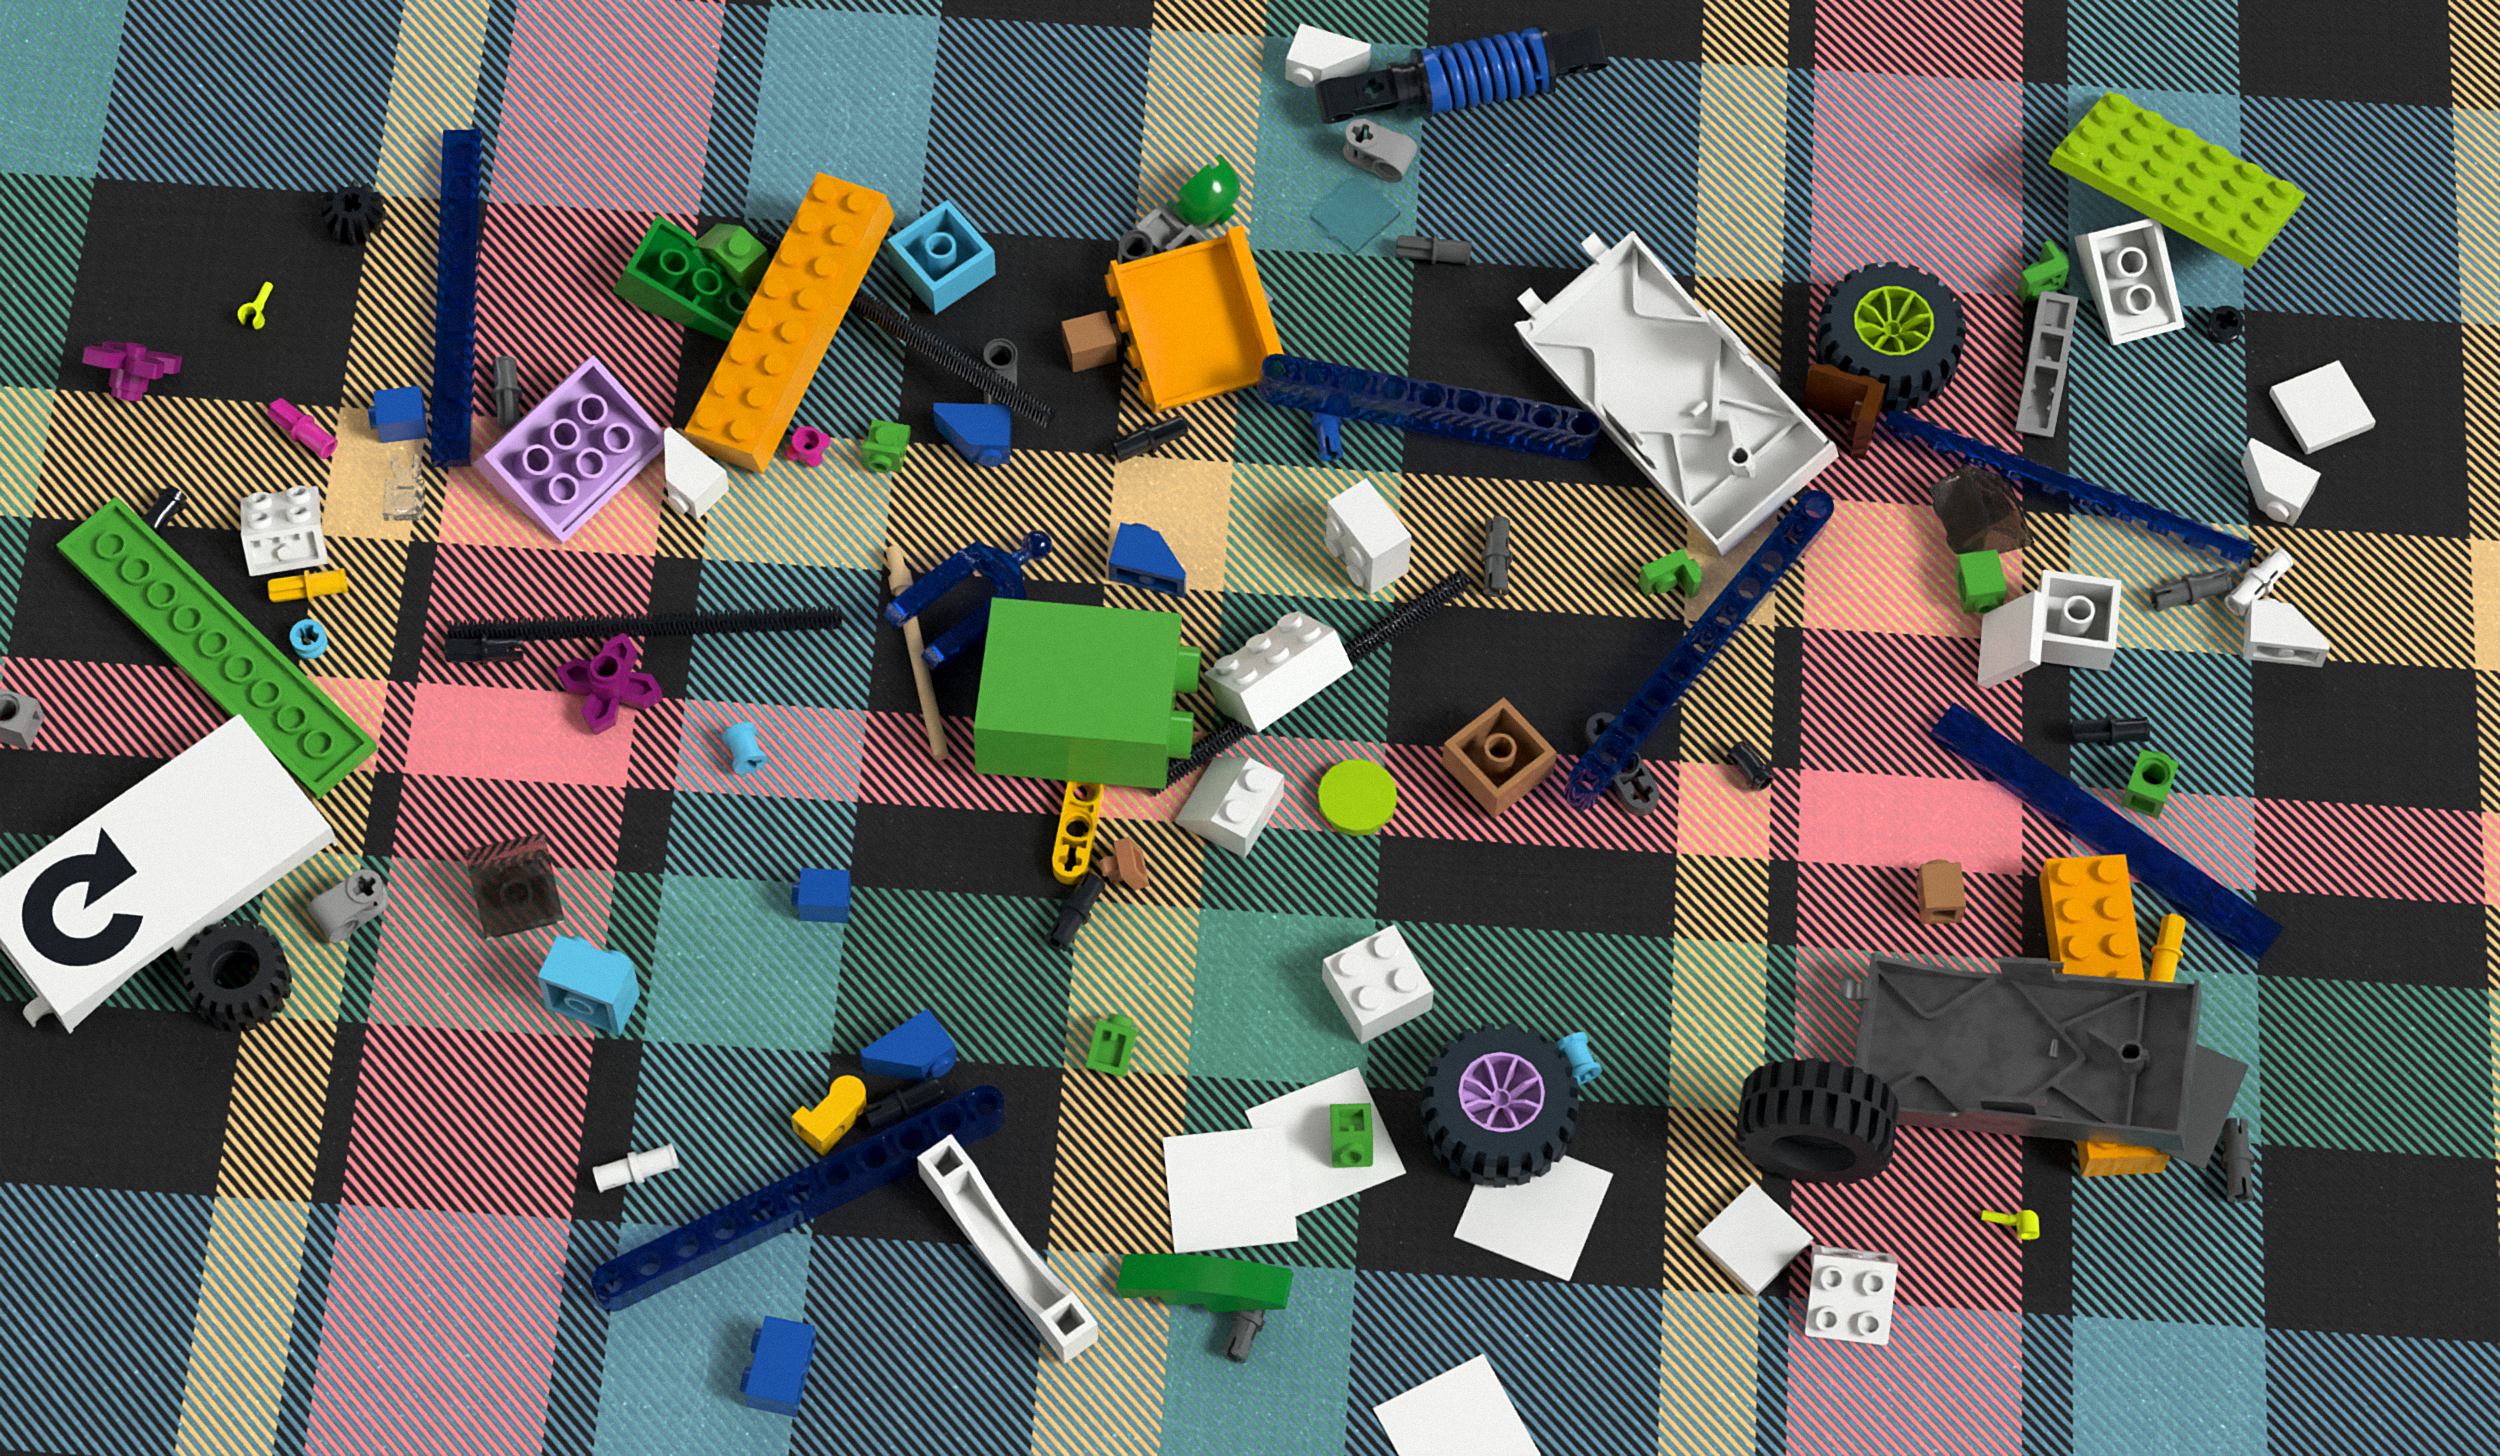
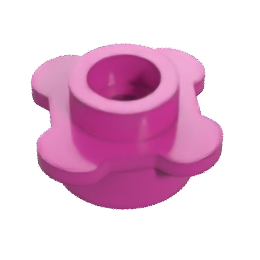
[786,426,831,467]

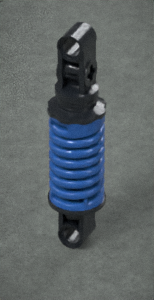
[1314,24,1609,124]

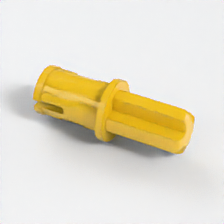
[268,568,348,603]
[2149,913,2186,982]

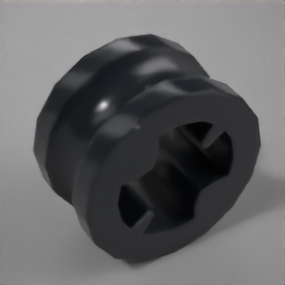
[2207,305,2244,344]

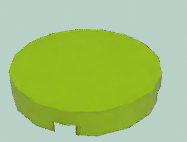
[1318,759,1397,836]

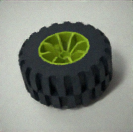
[1815,262,1966,413]

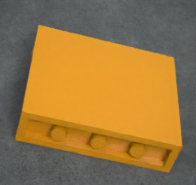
[1104,225,1288,414]

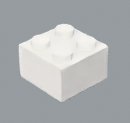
[1324,478,1411,595]
[2037,570,2122,671]
[1322,925,1434,1044]

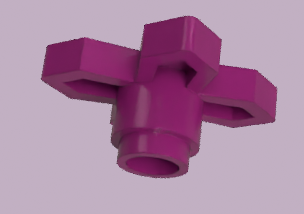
[82,340,182,401]
[557,633,663,735]

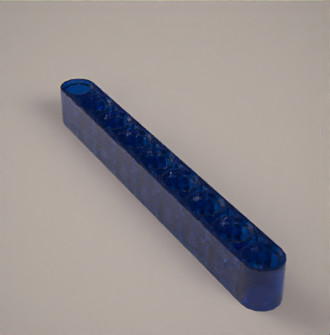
[1257,354,1600,460]

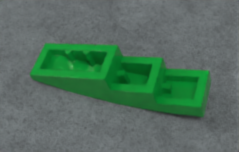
[1116,1253,1294,1312]

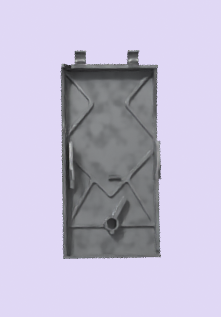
[1840,953,2202,1150]

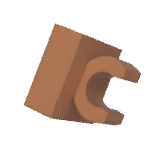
[1100,837,1149,891]

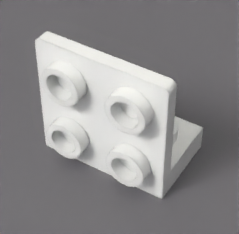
[241,486,328,576]
[1805,1245,1898,1345]

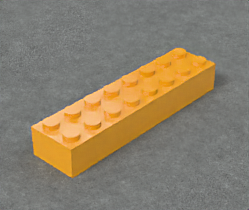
[684,172,895,474]
[2039,854,2170,1177]

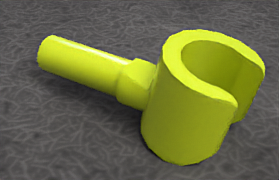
[238,282,273,329]
[1981,1210,2039,1240]

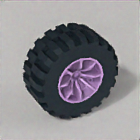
[1421,1023,1580,1188]

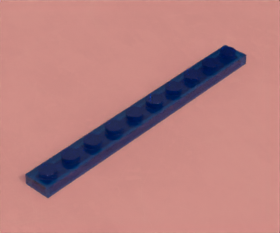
[431,129,482,467]
[1885,408,2257,564]
[1930,702,2284,962]

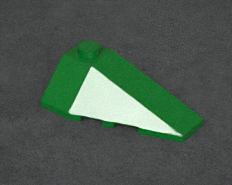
[613,215,752,342]

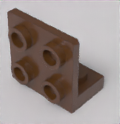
[1802,363,1886,460]

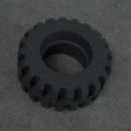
[1735,1058,1899,1185]

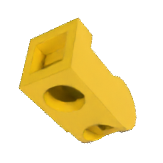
[791,1075,867,1156]

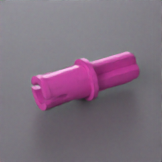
[267,398,338,459]

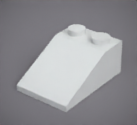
[2074,218,2185,346]

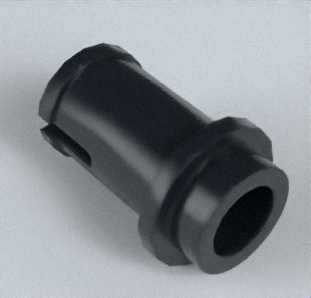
[141,485,187,536]
[1726,741,1775,792]

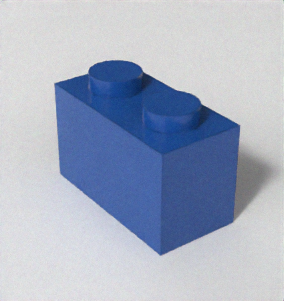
[740,1315,817,1417]

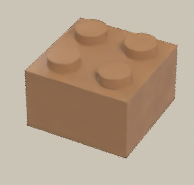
[1442,697,1557,819]

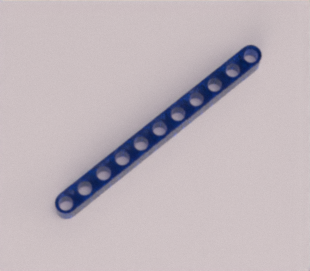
[1564,490,1834,810]
[591,1085,1005,1312]

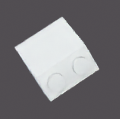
[1175,757,1284,858]

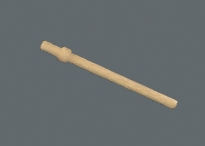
[886,545,949,760]

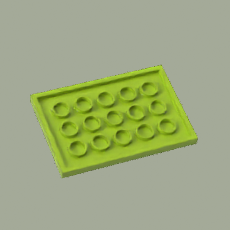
[2048,90,2306,270]

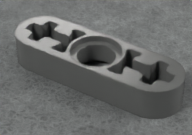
[1585,712,1660,816]

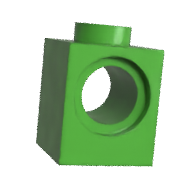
[1954,549,2007,614]
[2121,749,2180,819]

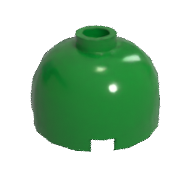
[1166,154,1241,228]

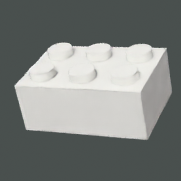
[1204,611,1353,732]

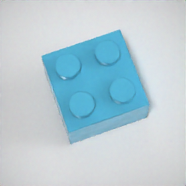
[887,200,996,315]
[537,935,640,1036]

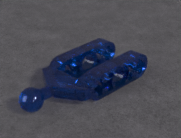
[882,530,1052,672]

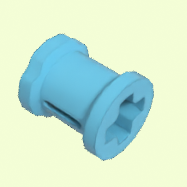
[722,722,768,774]
[1555,1032,1602,1085]

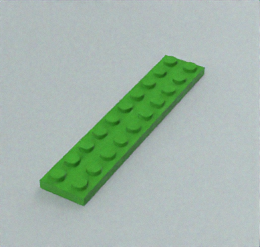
[56,496,378,800]

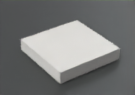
[2269,360,2376,455]
[1977,590,2045,689]
[1695,1182,1813,1297]

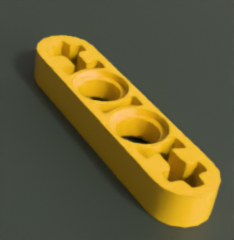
[1052,781,1105,885]

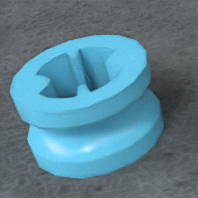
[290,619,328,659]

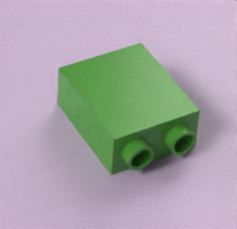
[974,597,1201,789]

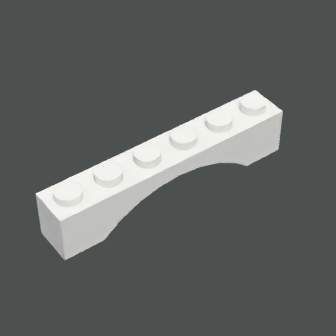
[917,1134,1098,1364]

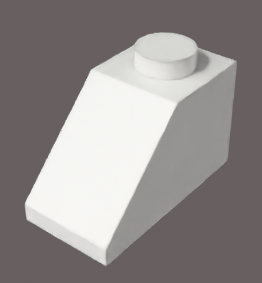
[1285,23,1371,88]
[664,426,729,520]
[2241,438,2321,527]
[2243,598,2329,667]

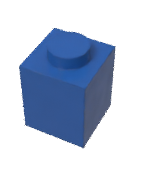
[368,386,428,443]
[791,868,852,923]

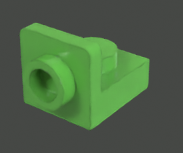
[2017,240,2070,304]
[861,419,911,473]
[1638,548,1703,599]
[1085,1013,1141,1077]
[1330,1103,1373,1168]

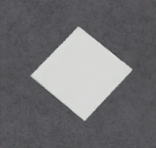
[1245,1067,1406,1217]
[1163,1125,1298,1254]
[1453,1155,1613,1281]
[1373,1354,1541,1456]

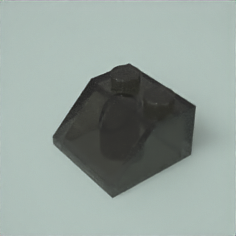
[1929,464,2035,555]
[465,832,565,940]

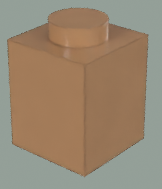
[1062,310,1122,373]
[1916,859,1966,924]

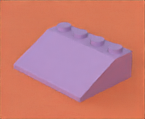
[473,355,665,544]

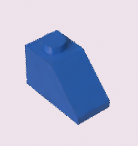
[933,403,1012,467]
[1108,522,1186,598]
[860,1008,957,1082]

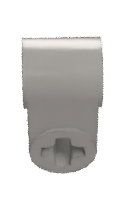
[1343,119,1418,183]
[308,869,389,943]

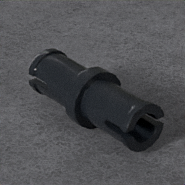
[1045,872,1105,951]

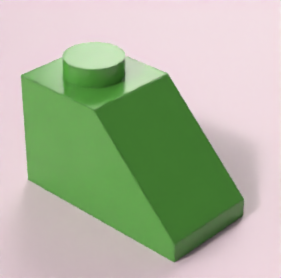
[697,223,770,292]

